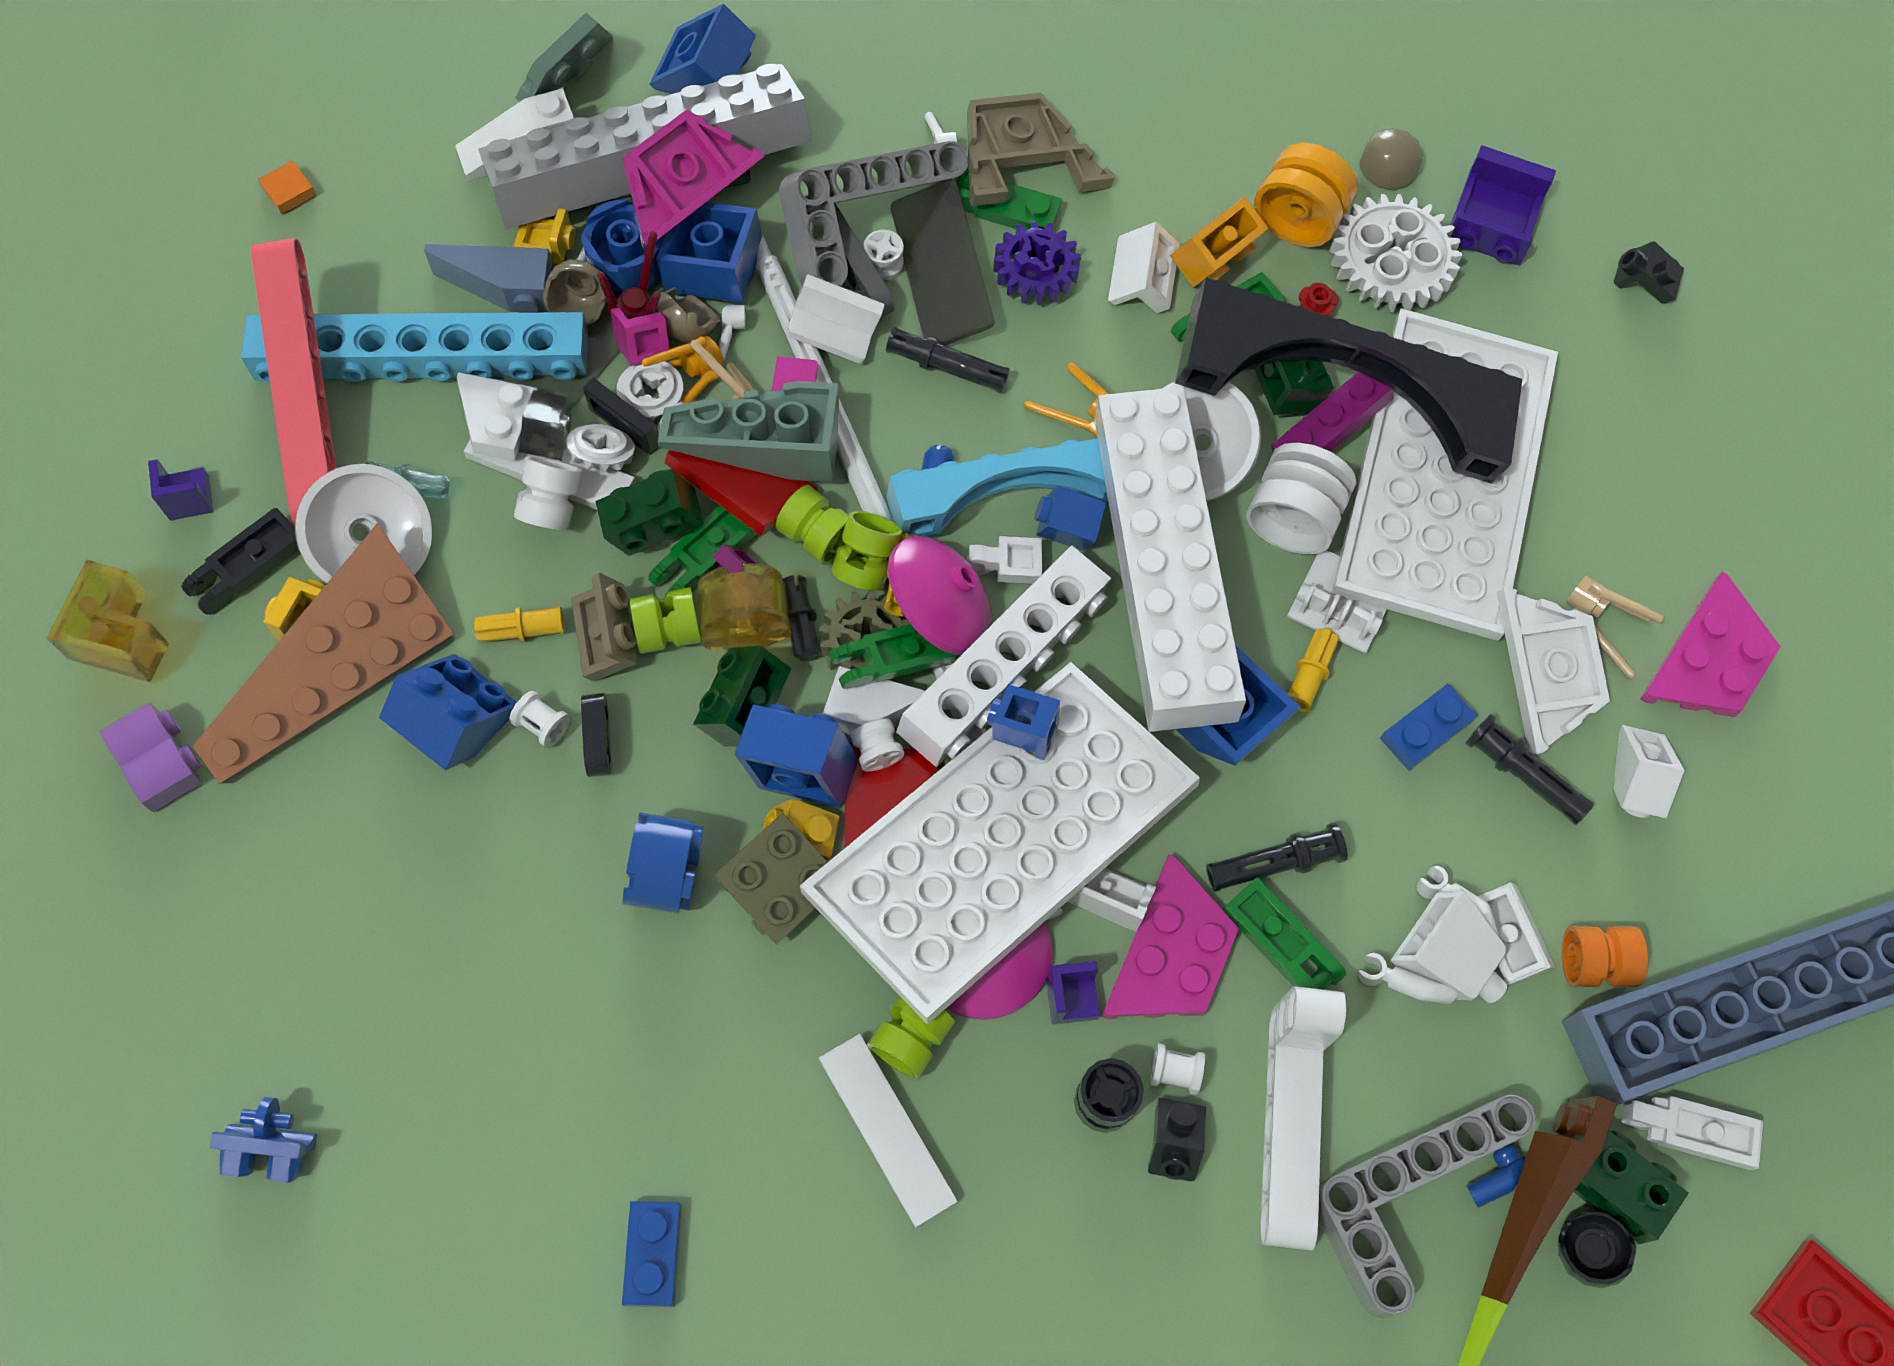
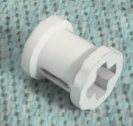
[509,691,571,748]
[1149,1043,1205,1096]

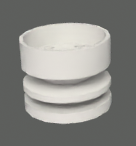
[1246,443,1356,554]

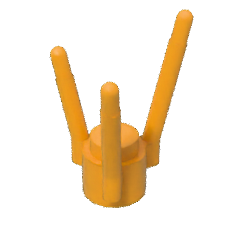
[641,336,723,404]
[1024,362,1108,437]

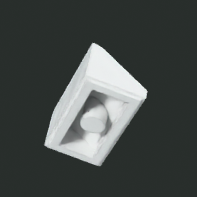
[1478,882,1556,985]

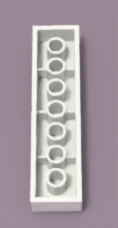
[1095,387,1246,732]

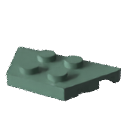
[515,12,613,102]

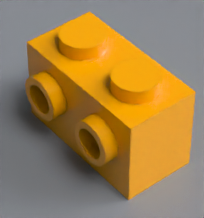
[1169,196,1269,287]

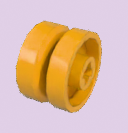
[1254,142,1358,247]

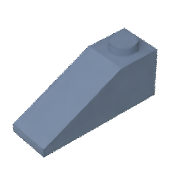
[424,244,554,313]

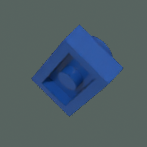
[1380,683,1478,771]
[622,1201,681,1307]

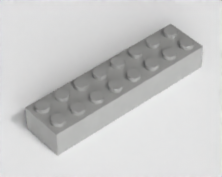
[478,64,812,229]

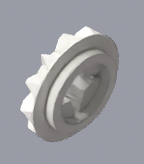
[616,361,684,422]
[566,424,635,473]

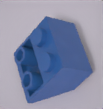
[379,654,517,771]

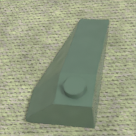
[658,381,839,482]

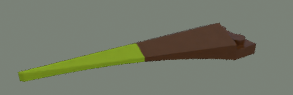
[1458,1096,1617,1366]

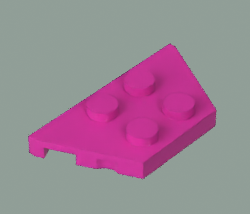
[622,109,765,245]
[1640,571,1781,717]
[1101,855,1239,1019]

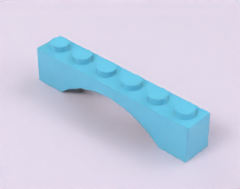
[886,438,1108,536]

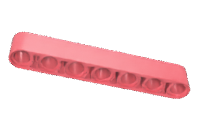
[251,237,337,525]

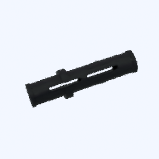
[886,327,1010,393]

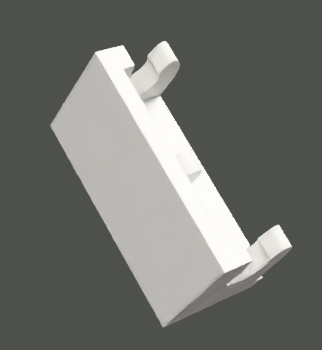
[1067,868,1156,932]

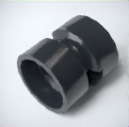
[1074,1058,1144,1133]

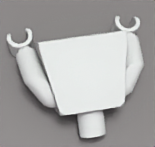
[1358,866,1507,1004]

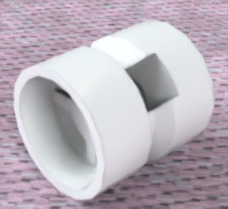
[513,456,582,530]

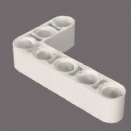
[1260,986,1346,1251]

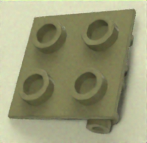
[713,813,828,945]

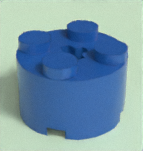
[581,199,665,299]
[622,812,703,914]

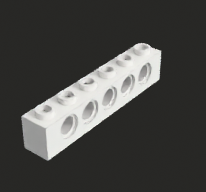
[896,545,1111,767]

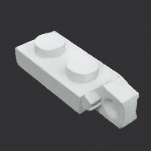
[1621,1096,1763,1171]

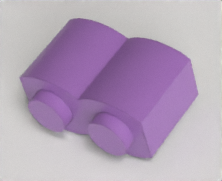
[99,702,203,812]

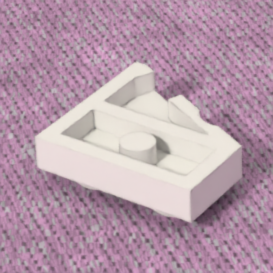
[457,372,538,461]

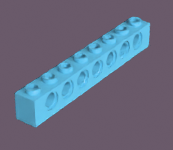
[241,312,589,383]

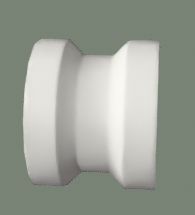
[863,229,904,282]
[850,719,904,771]

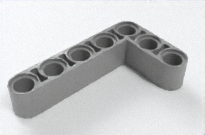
[779,141,968,286]
[1318,1094,1536,1318]

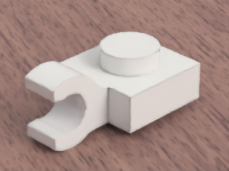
[966,536,1042,584]

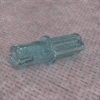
[365,461,450,499]

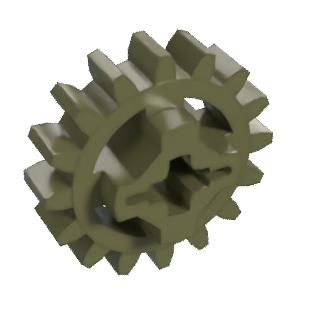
[819,590,911,670]

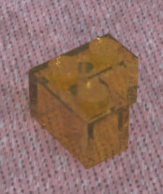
[46,559,169,683]

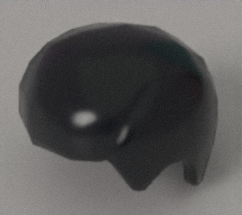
[1557,1210,1636,1288]

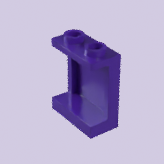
[1450,145,1556,266]

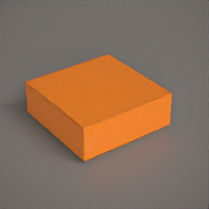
[257,160,316,214]

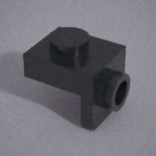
[1613,241,1684,304]
[1148,1098,1206,1181]

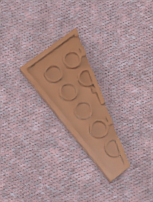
[192,523,454,784]

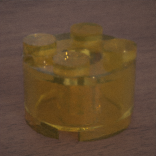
[698,563,791,650]

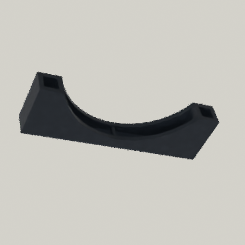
[1175,277,1523,484]

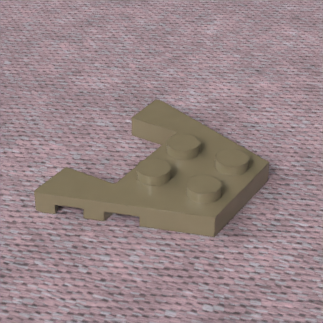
[967,92,1115,206]

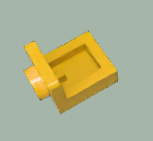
[513,208,576,264]
[263,577,325,640]
[763,798,840,860]

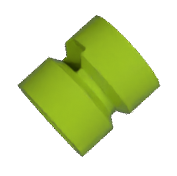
[775,485,848,565]
[831,511,903,590]
[629,587,702,654]
[867,996,955,1079]

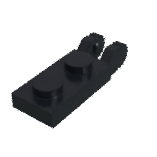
[181,507,298,615]

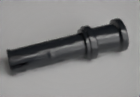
[1465,713,1595,825]
[1206,822,1348,892]

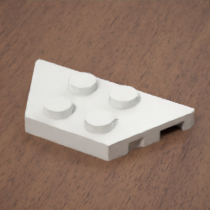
[1497,587,1610,755]

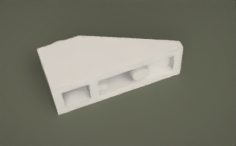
[455,88,574,181]

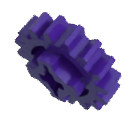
[993,221,1081,305]

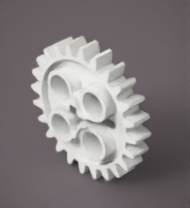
[1330,194,1462,312]

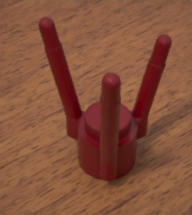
[597,231,661,319]

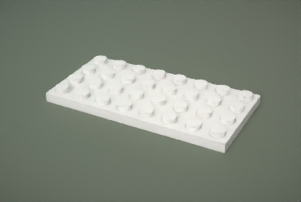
[1331,308,1558,641]
[800,662,1200,1025]

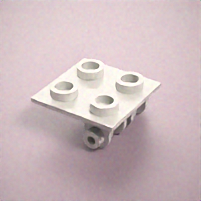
[1287,550,1386,654]

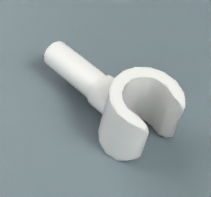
[924,112,957,157]
[718,305,746,361]

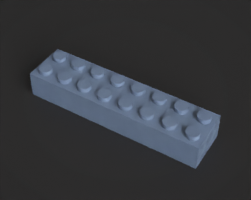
[1562,900,1894,1106]

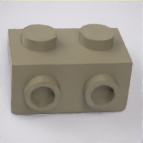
[571,573,637,681]

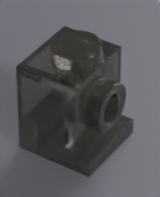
[519,390,572,461]

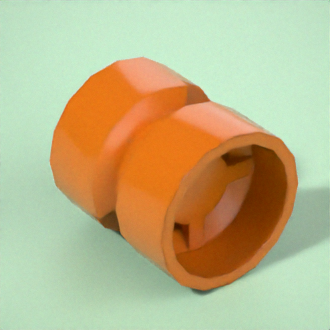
[1561,926,1648,987]

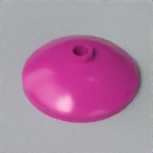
[888,536,992,655]
[946,921,1052,1020]

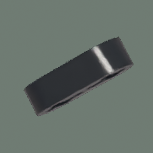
[581,693,612,777]

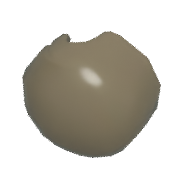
[1360,128,1423,190]
[543,259,607,325]
[655,287,721,344]

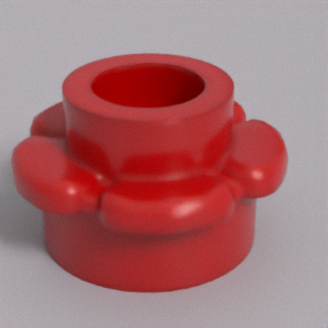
[1298,282,1338,316]

